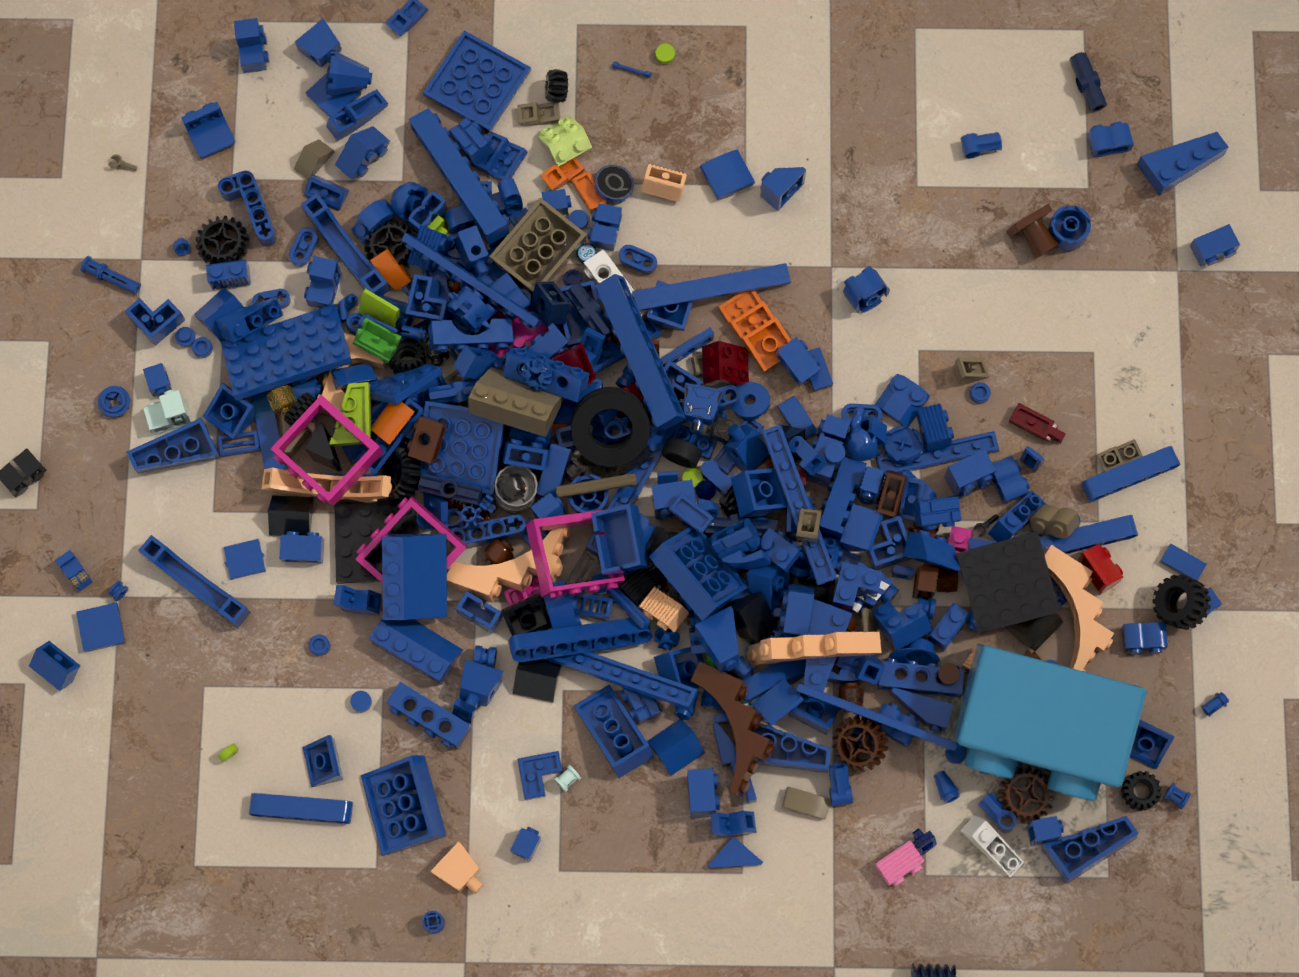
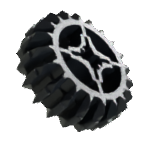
[195,215,250,264]
[364,220,416,267]
[381,446,422,502]

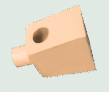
[431,841,484,894]

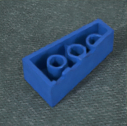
[1137,132,1229,196]

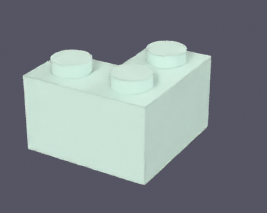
[143,390,192,436]

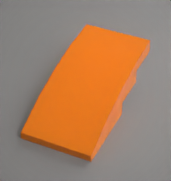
[718,290,791,372]

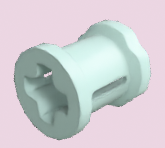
[554,764,582,792]

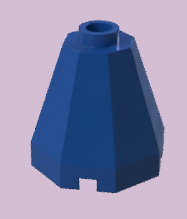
[325,52,372,95]

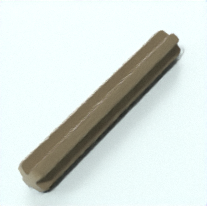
[556,473,637,498]

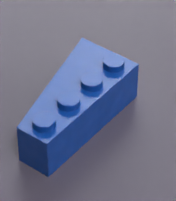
[500,323,568,370]
[126,418,221,473]
[819,456,867,539]
[803,599,852,692]
[754,723,831,773]
[1042,816,1139,884]

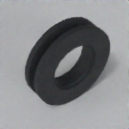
[571,387,650,467]

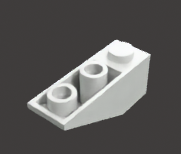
[960,815,1024,878]

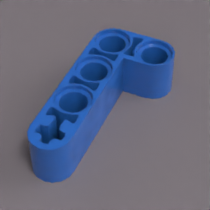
[218,170,277,246]
[444,178,523,234]
[444,508,527,549]

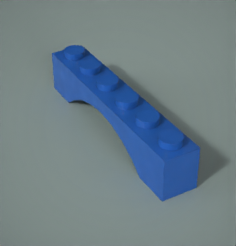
[301,193,390,296]
[138,535,251,629]

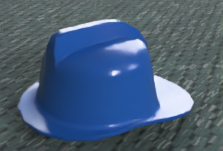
[889,638,940,666]

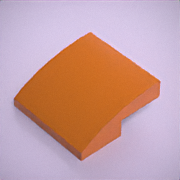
[371,401,414,445]

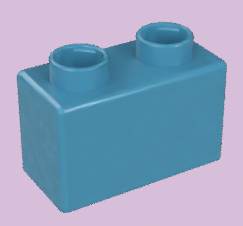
[953,643,1147,801]

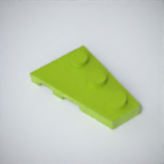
[329,382,371,446]

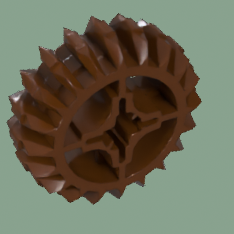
[832,715,889,772]
[997,767,1055,824]

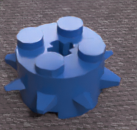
[447,286,495,333]

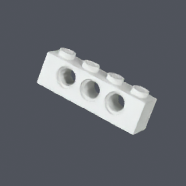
[583,249,648,321]

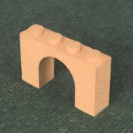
[317,333,387,415]

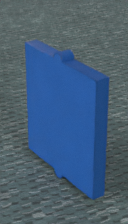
[224,539,266,580]

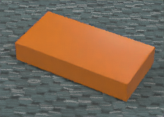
[571,170,608,214]

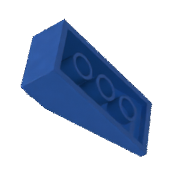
[574,685,654,779]

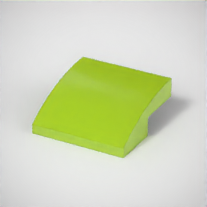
[358,289,400,333]

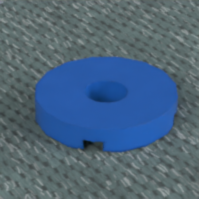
[730,382,770,420]

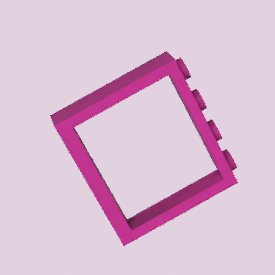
[271,395,384,506]
[355,496,467,584]
[526,510,625,599]

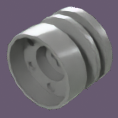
[494,465,538,514]

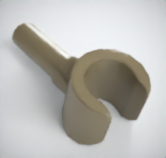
[108,154,137,171]

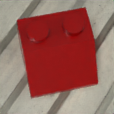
[1077,544,1124,595]

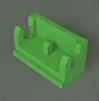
[353,318,401,363]

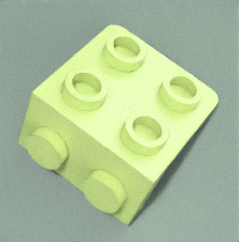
[537,116,592,167]

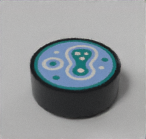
[577,243,597,264]

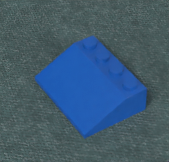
[649,527,748,621]
[382,534,447,620]
[361,755,446,856]

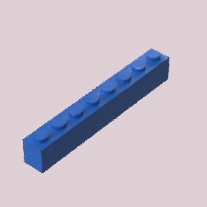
[409,108,510,245]
[595,274,686,430]

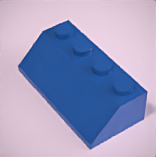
[369,618,463,685]

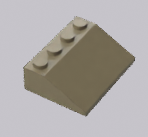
[489,197,587,295]
[468,367,565,437]

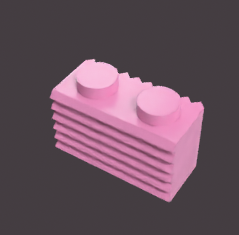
[874,840,925,887]

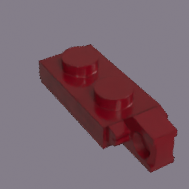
[1009,403,1066,444]

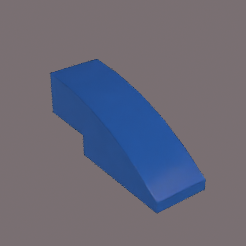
[326,89,388,141]

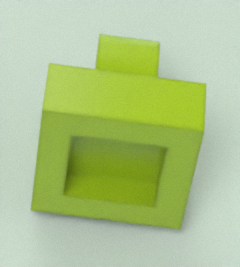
[428,215,448,236]

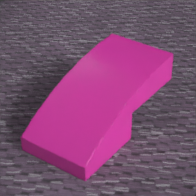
[503,577,543,606]

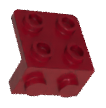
[702,341,749,386]

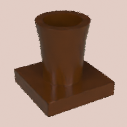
[1006,204,1060,259]

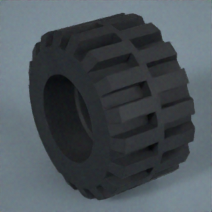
[1152,574,1211,630]

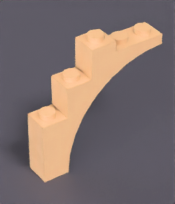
[261,468,392,503]
[447,527,572,603]
[1043,545,1114,672]
[747,632,881,667]

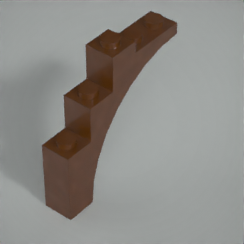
[691,662,775,797]

